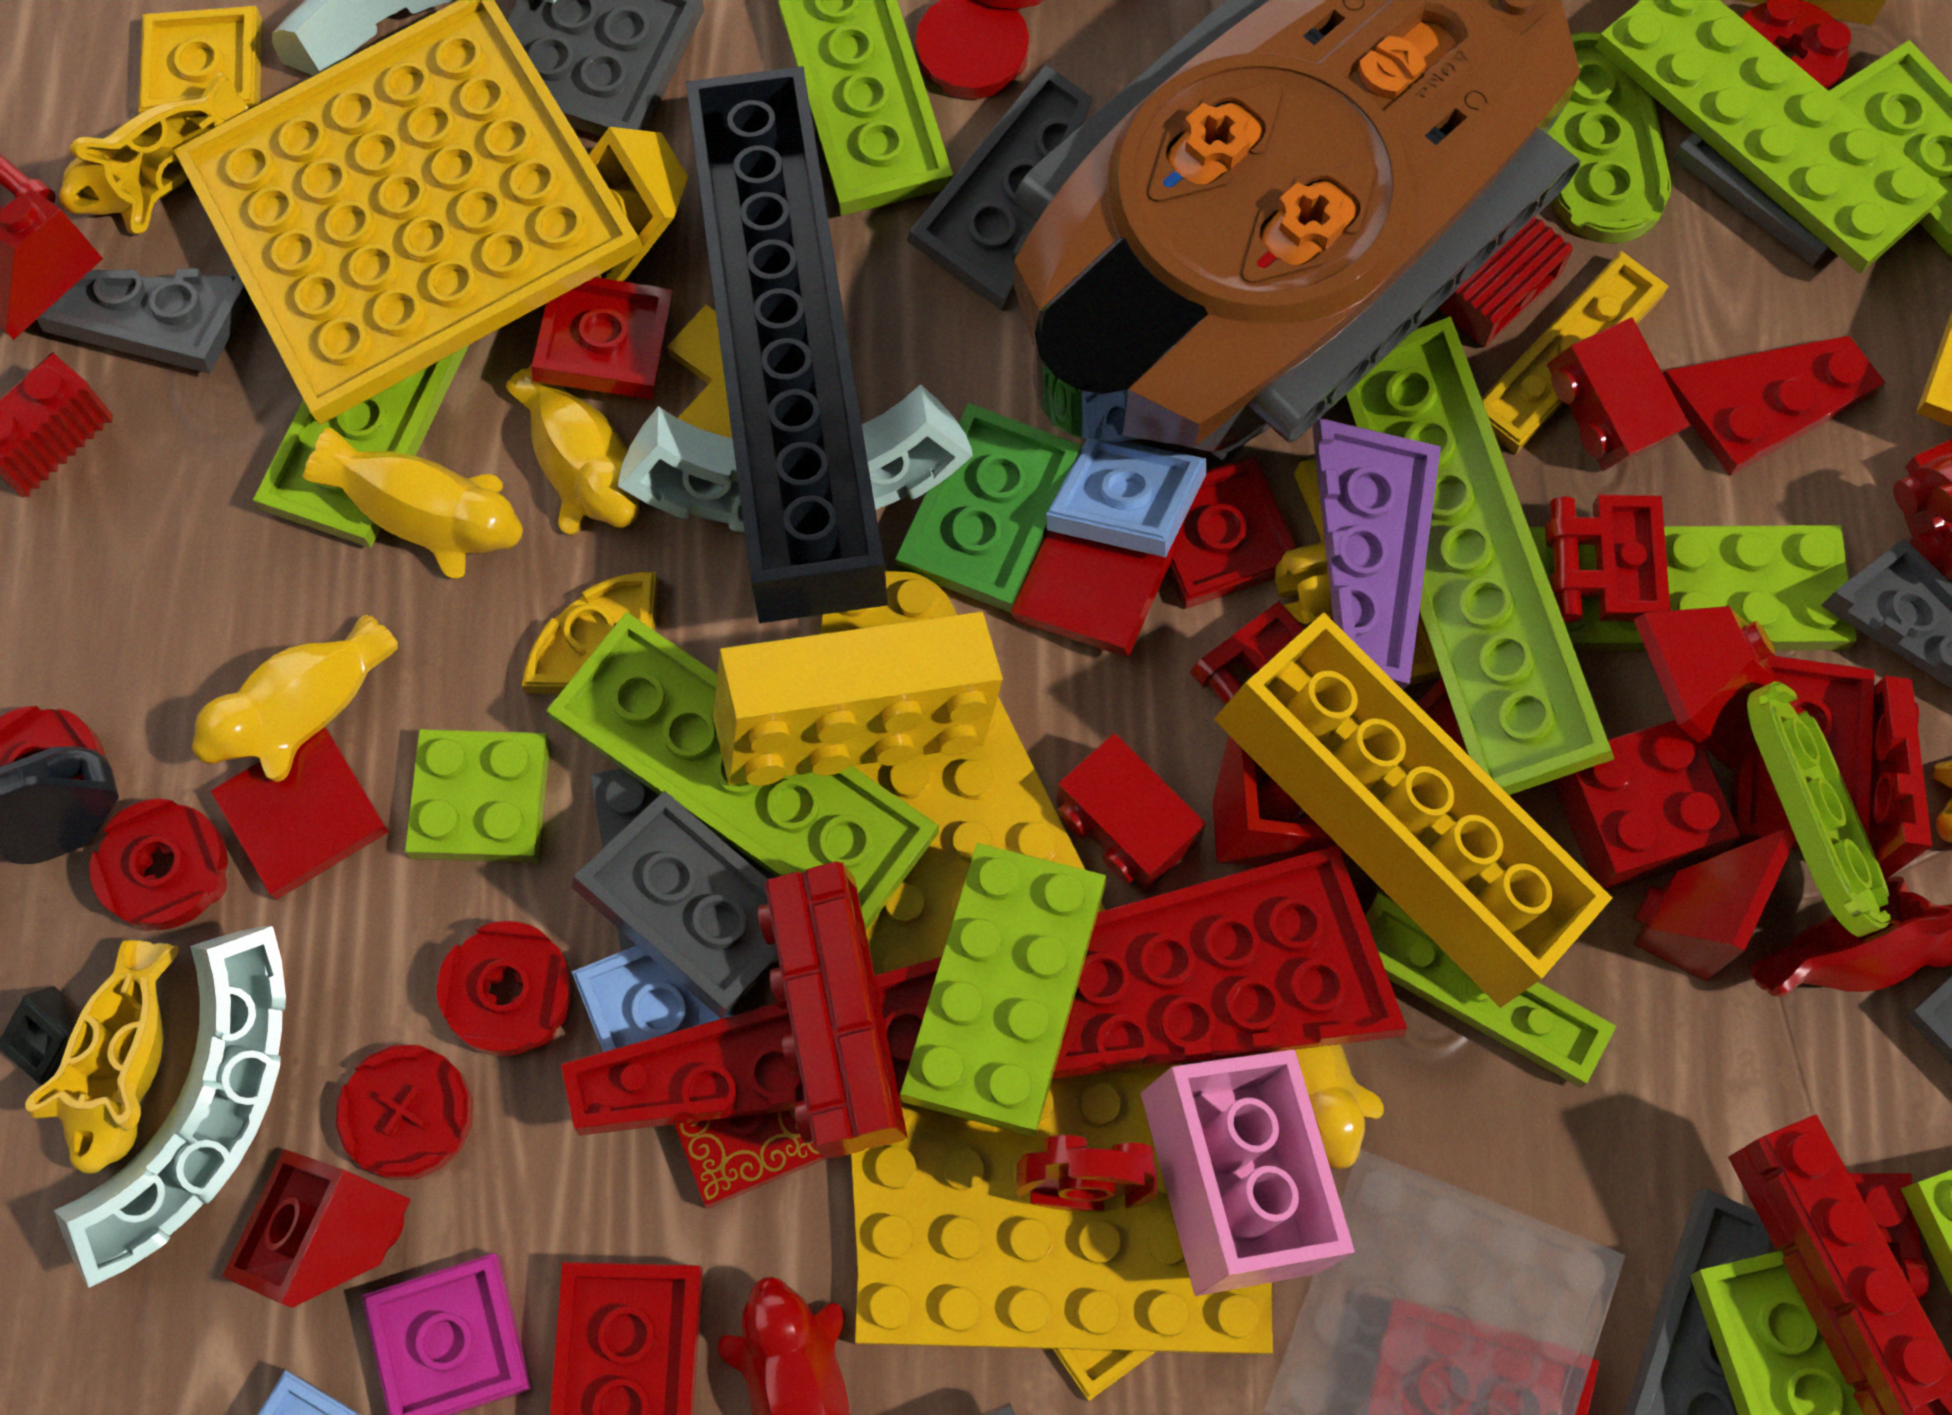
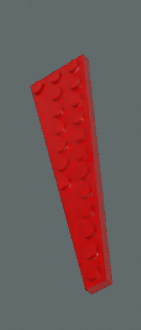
[560,845,1407,1136]

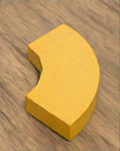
[522,571,659,694]

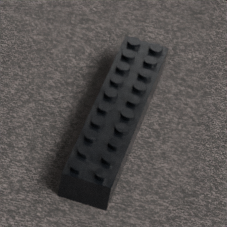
[686,66,888,624]

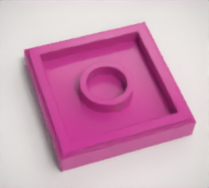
[361,1253,533,1415]

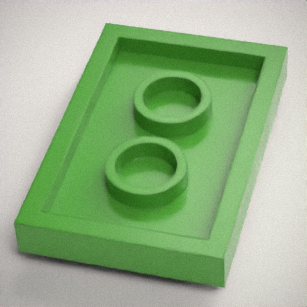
[895,403,1082,613]

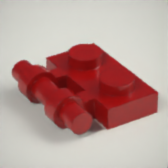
[1545,494,1671,623]

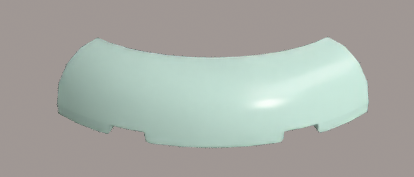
[272,0,557,76]
[618,384,973,532]
[53,926,286,1288]

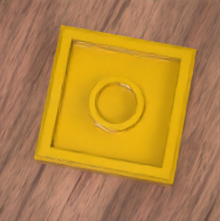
[138,6,262,114]

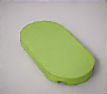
[1548,32,1671,244]
[1747,682,1890,937]

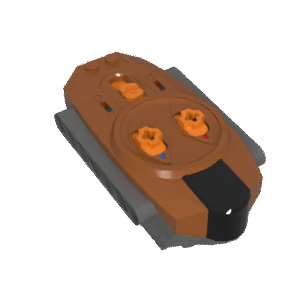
[1014,0,1581,463]

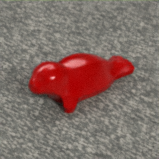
[1750,876,1952,996]
[717,1277,850,1415]

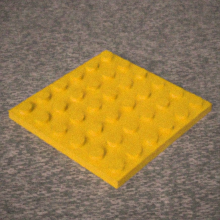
[173,0,644,425]

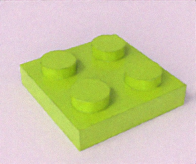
[405,729,551,863]

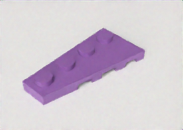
[1312,418,1441,690]

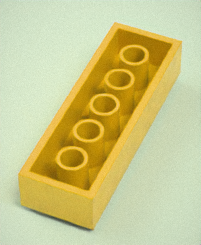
[1214,612,1612,1008]

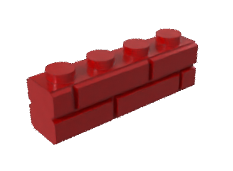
[758,861,908,1158]
[1728,1114,1952,1415]

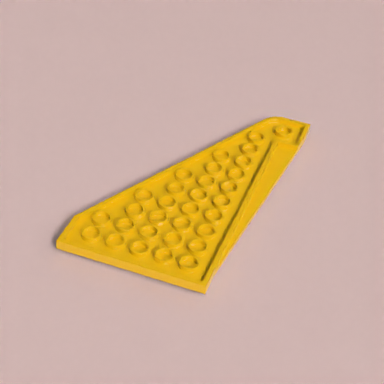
[821,571,1273,1355]

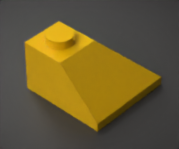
[589,127,689,281]

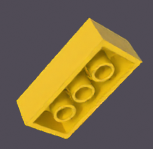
[713,611,1003,786]

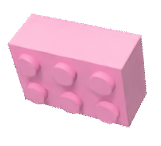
[1141,1049,1355,1296]

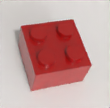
[1552,720,1741,891]

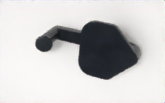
[0,746,119,864]

